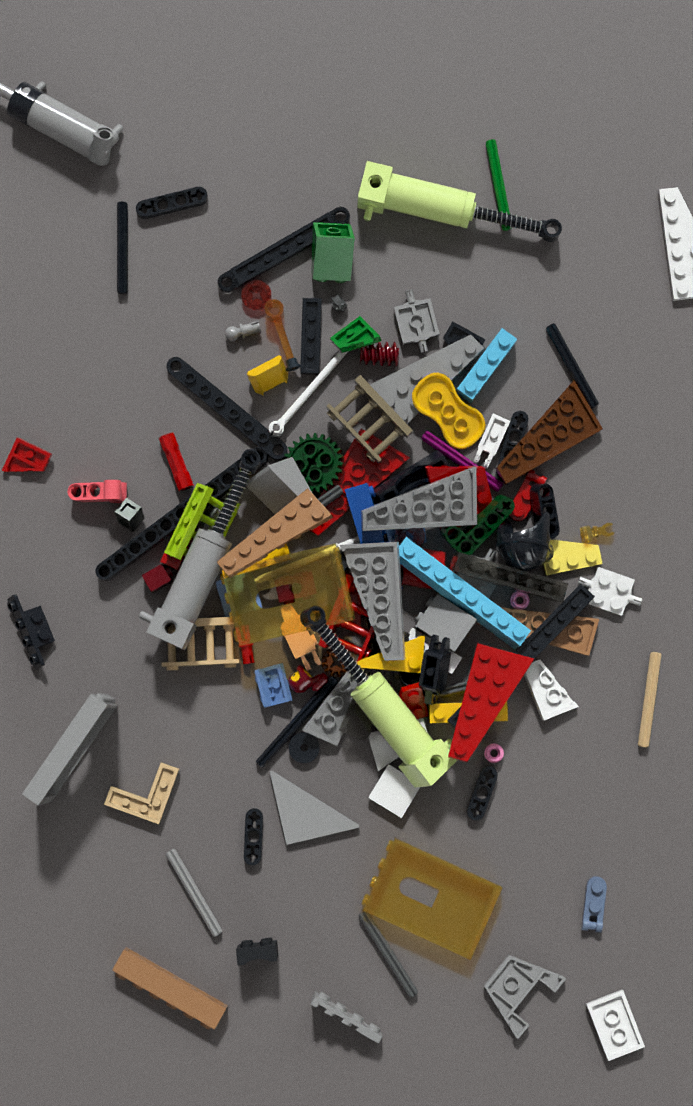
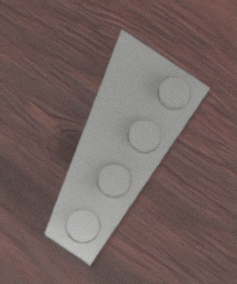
[302,671,369,746]
[311,991,382,1043]

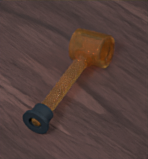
[264,299,301,372]

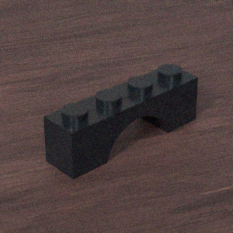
[374,450,450,503]

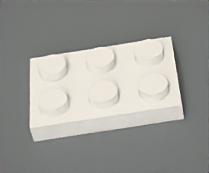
[586,990,645,1061]

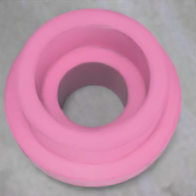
[510,591,530,610]
[484,744,504,763]

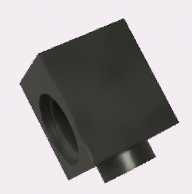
[114,498,145,532]

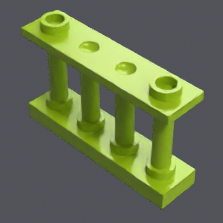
[164,483,241,560]

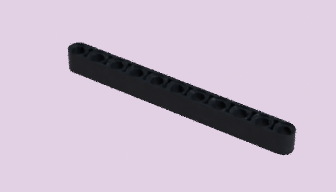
[95,447,268,581]

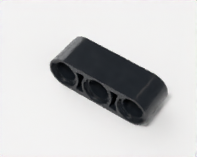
[530,484,560,539]

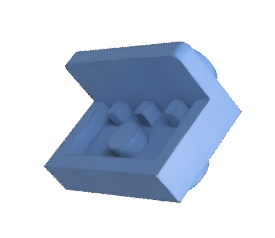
[255,663,292,708]

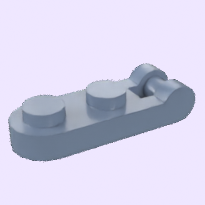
[581,876,607,933]

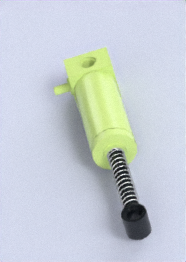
[357,161,562,242]
[300,606,458,788]

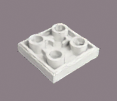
[368,764,420,818]

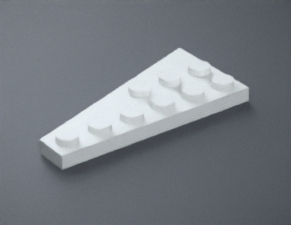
[658,187,693,301]

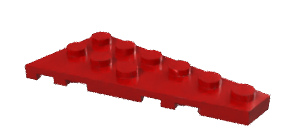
[309,428,410,536]

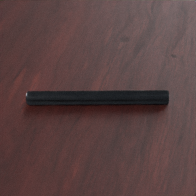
[256,676,338,768]

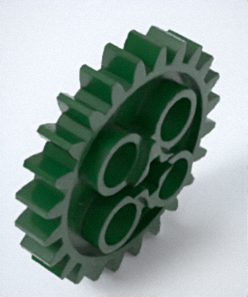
[284,433,345,495]

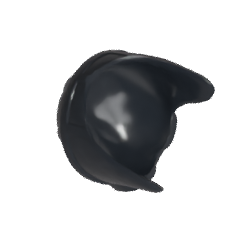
[496,511,554,571]

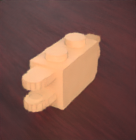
[280,603,322,671]

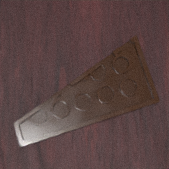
[495,381,603,485]

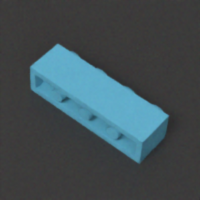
[456,328,517,404]

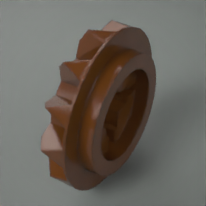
[321,649,349,677]

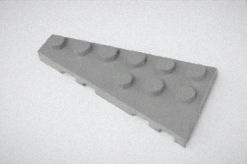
[370,335,484,425]
[361,466,477,531]
[340,542,405,661]

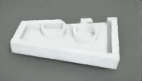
[524,659,579,721]

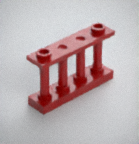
[318,573,375,662]

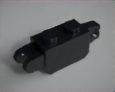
[419,634,451,705]

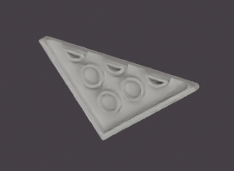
[270,771,359,845]

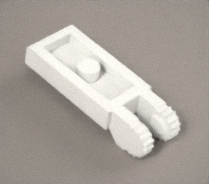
[473,413,510,469]

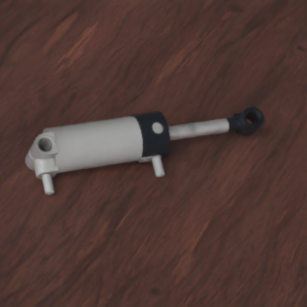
[0,81,123,166]

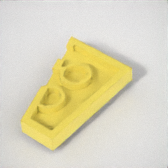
[543,539,603,576]

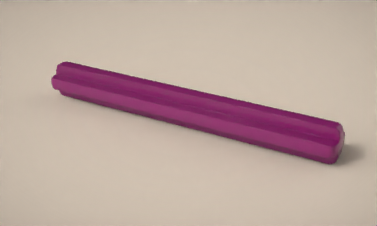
[422,431,503,492]

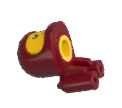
[288,665,328,693]

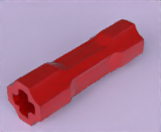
[158,432,194,492]

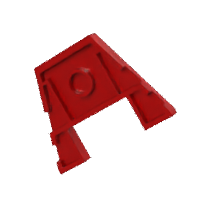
[425,466,492,535]

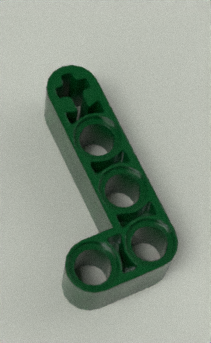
[440,495,515,556]

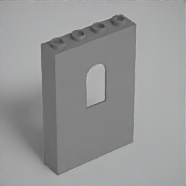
[22,693,118,806]

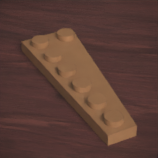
[217,488,333,578]
[477,607,599,656]

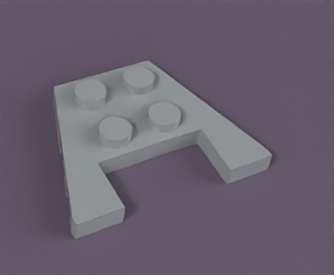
[484,955,566,1039]

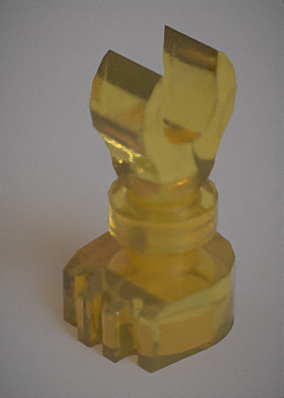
[580,523,615,543]

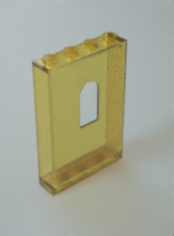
[220,543,355,646]
[361,837,503,960]

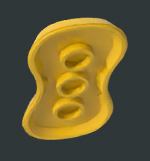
[412,373,486,449]

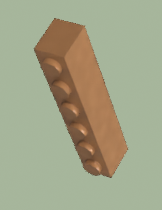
[112,947,228,1030]

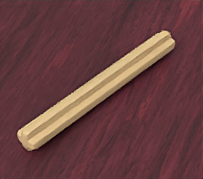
[638,652,661,748]

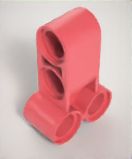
[67,480,127,503]

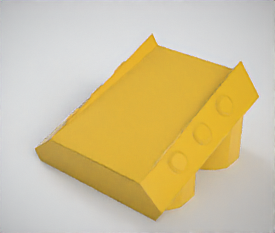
[247,355,288,396]

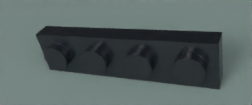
[300,298,322,375]

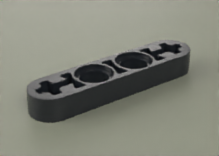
[136,186,208,219]
[495,411,529,483]

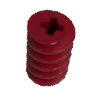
[360,342,399,367]

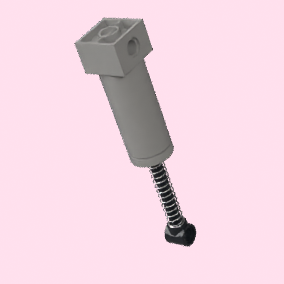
[139,449,261,650]

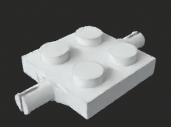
[578,567,642,616]

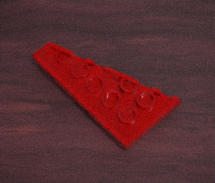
[448,643,534,762]

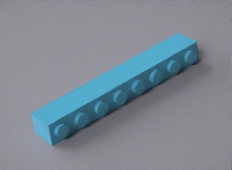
[399,537,531,650]

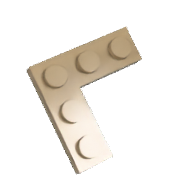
[104,762,179,824]

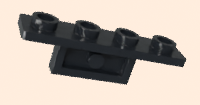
[7,594,55,670]

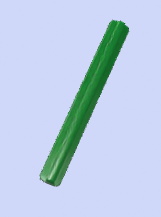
[486,139,512,231]

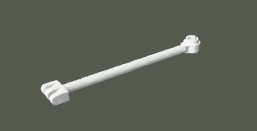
[269,351,349,437]

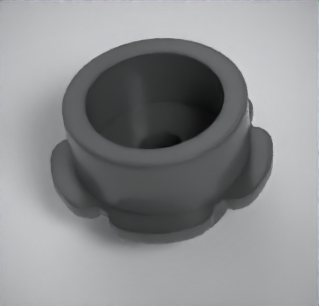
[331,294,348,312]

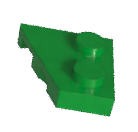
[330,316,382,353]

